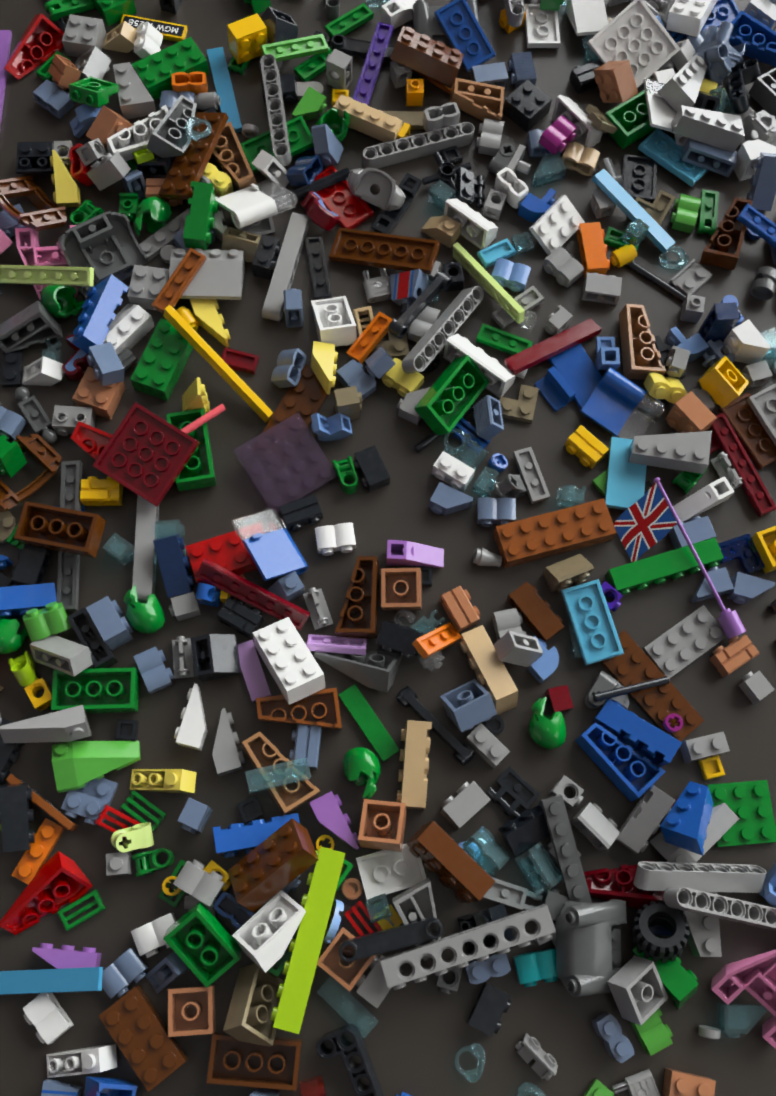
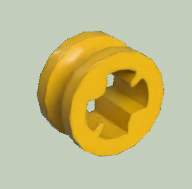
[316,835,335,851]
[162,876,181,896]

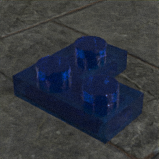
[718,533,765,575]

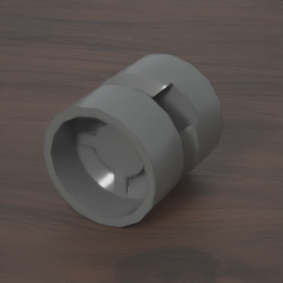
[750,266,776,300]

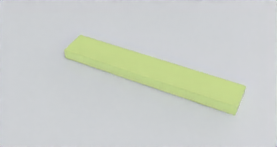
[453,242,525,324]
[0,265,94,287]

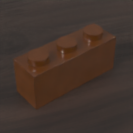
[507,582,564,643]

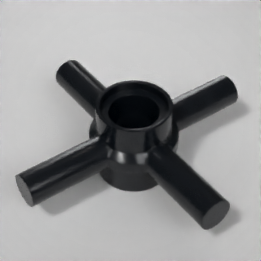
[422,151,472,196]

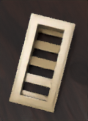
[353,306,374,336]

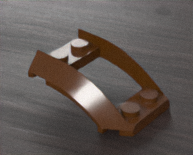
[0,175,67,231]
[0,434,62,512]

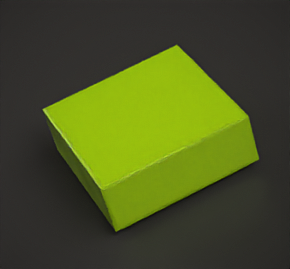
[132,147,155,164]

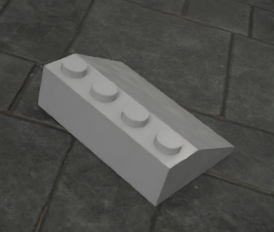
[169,248,245,300]

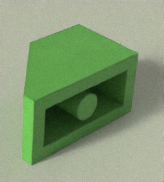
[292,86,327,121]

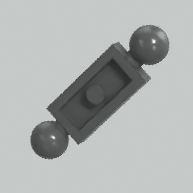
[14,387,57,444]

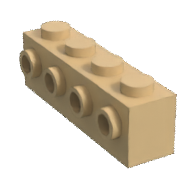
[333,94,402,142]

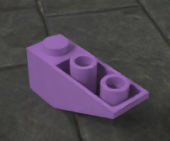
[386,540,444,568]
[309,791,359,851]
[32,943,102,969]

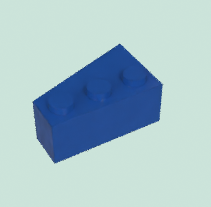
[0,583,57,620]
[660,781,714,856]

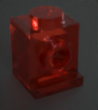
[300,1075,326,1096]

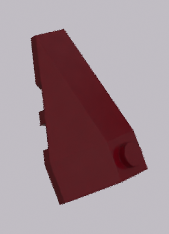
[584,860,665,910]

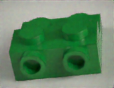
[69,76,119,108]

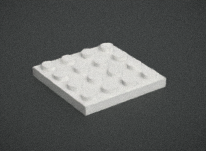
[587,0,680,88]

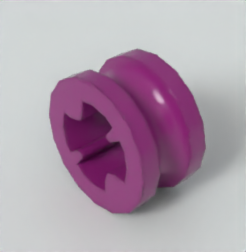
[663,713,683,733]

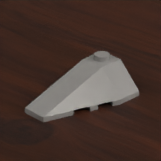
[0,705,92,743]
[649,803,739,863]

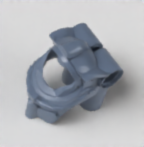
[693,21,746,87]

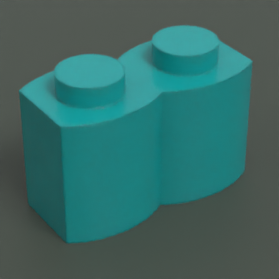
[513,948,558,987]

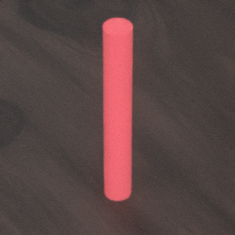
[181,404,226,434]

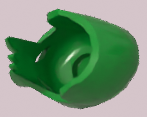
[315,108,350,142]
[134,196,172,236]
[41,284,84,318]
[124,585,165,634]
[0,618,29,654]
[528,697,566,750]
[343,747,381,799]

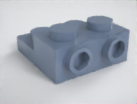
[61,778,119,825]

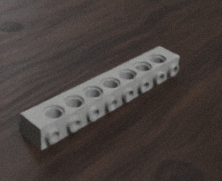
[380,904,556,990]

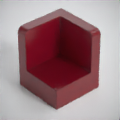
[545,685,574,712]

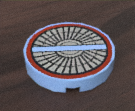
[323,899,344,944]

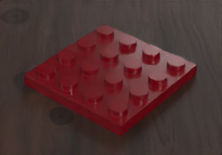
[92,402,200,507]

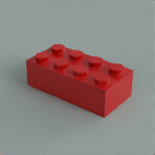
[185,523,264,585]

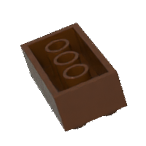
[390,26,464,87]
[14,501,106,558]
[228,819,319,912]
[407,821,495,903]
[98,985,189,1092]
[207,1032,302,1091]

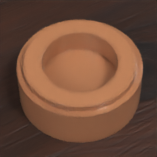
[342,878,363,900]

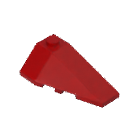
[4,13,64,80]
[71,421,112,460]
[0,851,93,935]

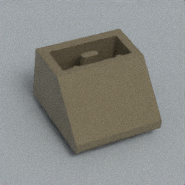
[543,554,594,593]

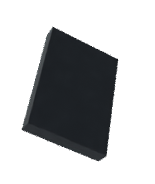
[622,154,657,204]

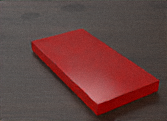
[314,165,374,229]

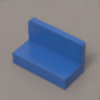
[534,366,576,412]

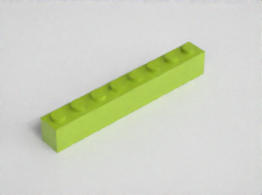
[270,846,346,1034]

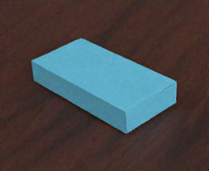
[477,238,516,269]

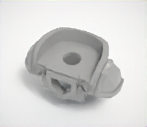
[739,107,776,147]
[347,168,406,211]

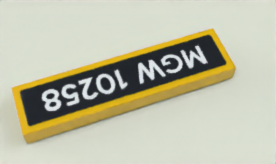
[120,14,188,42]

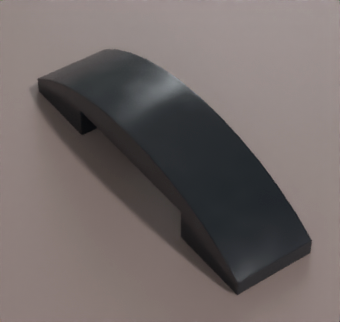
[371,173,422,234]

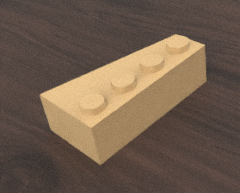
[460,625,518,715]
[397,720,432,810]

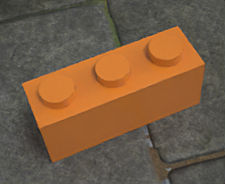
[576,222,610,278]

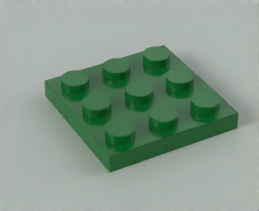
[705,780,776,847]

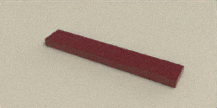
[504,318,602,375]
[710,412,776,517]
[195,558,310,631]

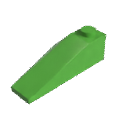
[52,741,141,793]

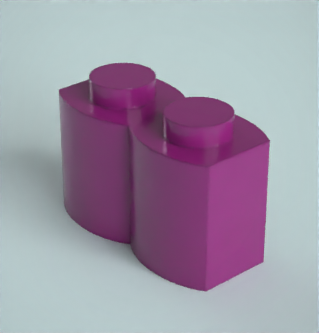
[538,115,577,155]

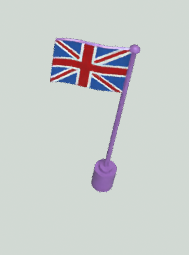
[614,477,746,639]

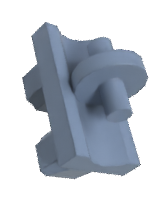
[702,339,735,368]

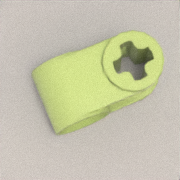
[111,822,154,853]

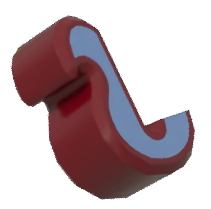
[301,191,340,231]
[62,335,89,382]

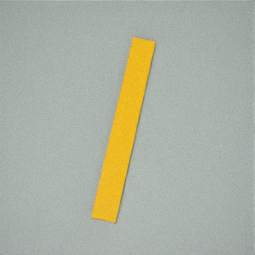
[164,305,273,423]

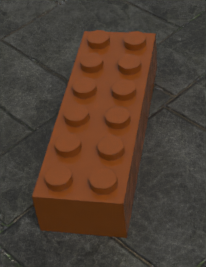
[493,498,616,569]

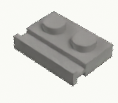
[669,259,712,296]

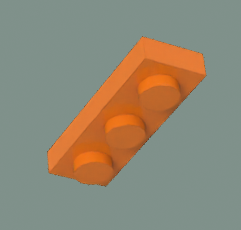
[346,311,393,364]
[412,622,461,659]
[12,818,65,884]

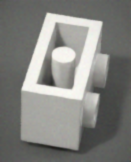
[432,451,475,492]

